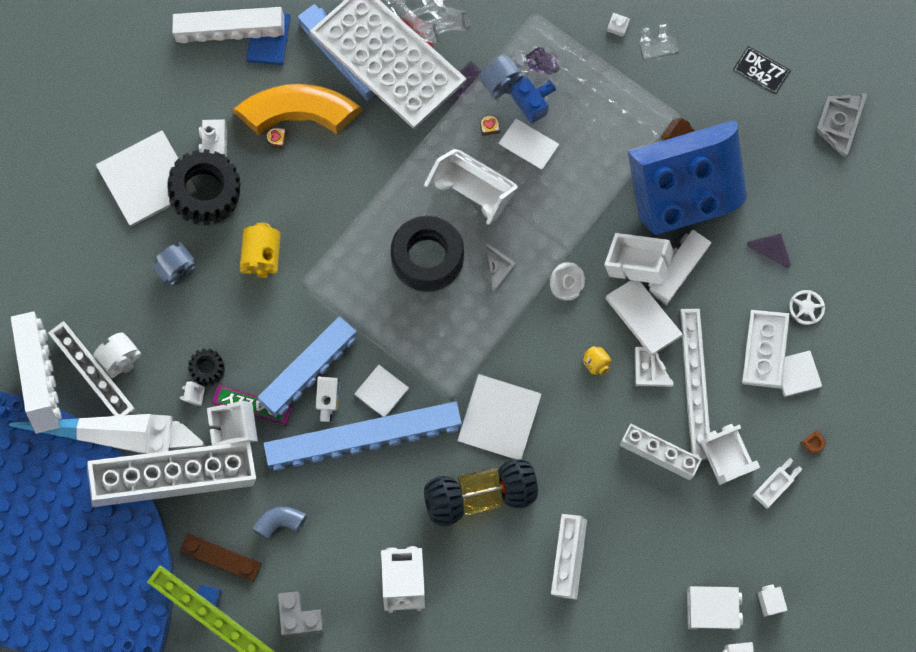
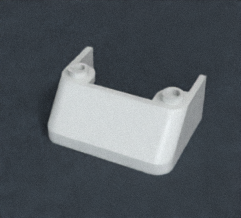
[424,149,517,225]

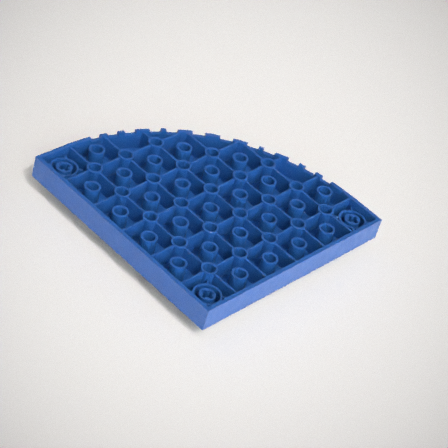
[0,392,174,652]

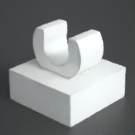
[607,13,630,37]
[180,382,205,406]

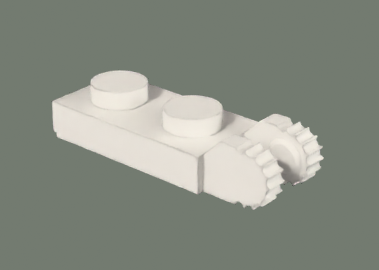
[752,458,802,509]

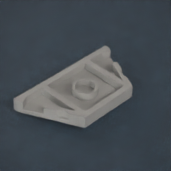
[816,93,867,158]

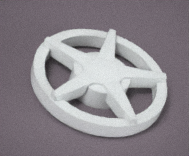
[789,290,825,325]

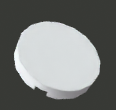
[550,262,585,301]

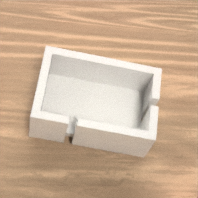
[604,233,674,284]

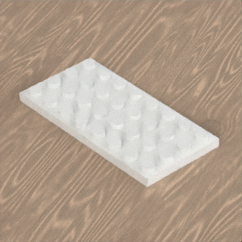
[310,0,466,130]

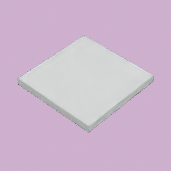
[96,131,198,227]

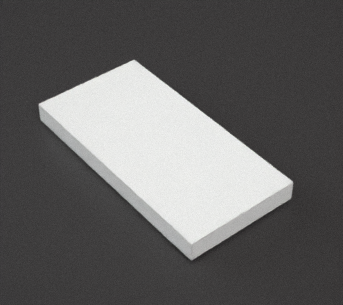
[605,280,683,356]
[742,310,790,388]

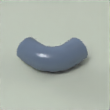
[252,507,307,540]

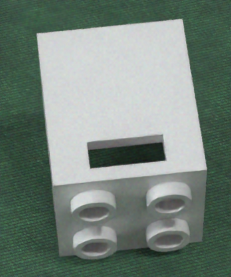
[381,546,425,613]

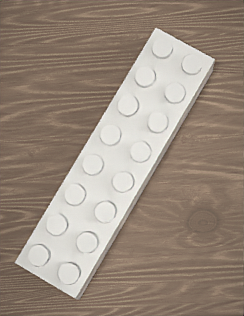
[87,441,256,507]

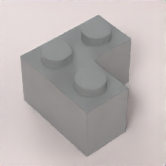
[278,591,324,637]

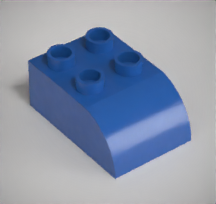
[628,120,747,235]

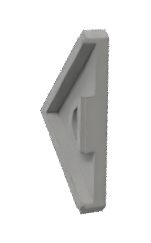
[486,243,516,292]

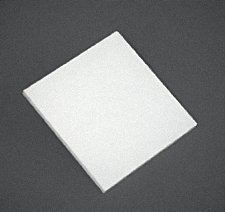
[458,374,541,459]

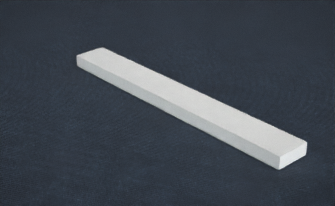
[680,309,710,460]

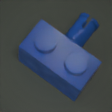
[511,77,556,124]

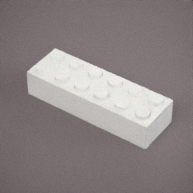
[11,311,62,433]

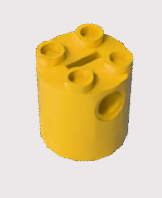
[240,223,281,278]

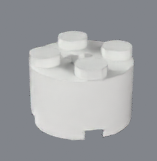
[94,333,142,378]

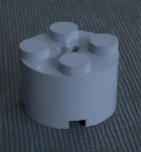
[479,55,524,99]
[151,242,196,286]

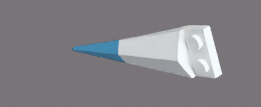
[8,414,173,454]

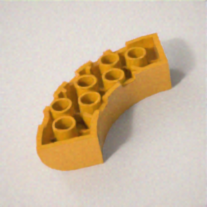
[233,84,363,136]

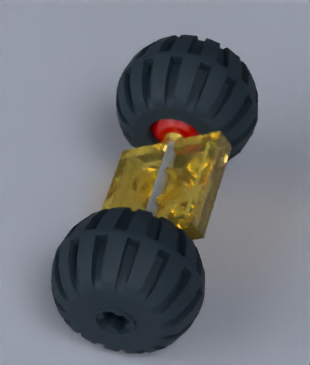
[424,459,538,526]

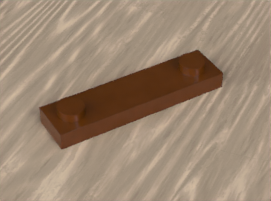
[179,533,262,582]

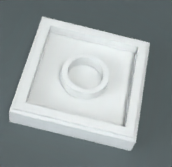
[781,351,822,397]
[354,365,409,417]

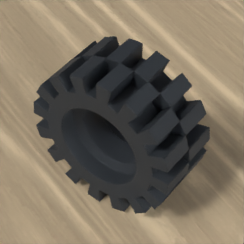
[188,348,225,386]

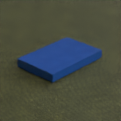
[247,13,291,66]

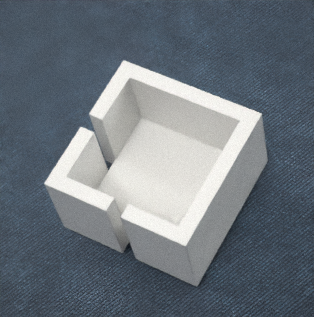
[207,401,258,446]

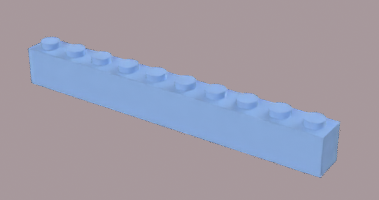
[264,401,462,471]

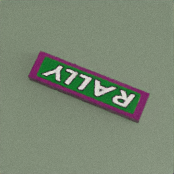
[212,385,293,426]

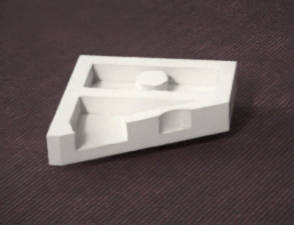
[634,347,673,387]

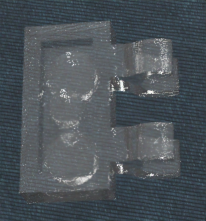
[639,24,679,61]

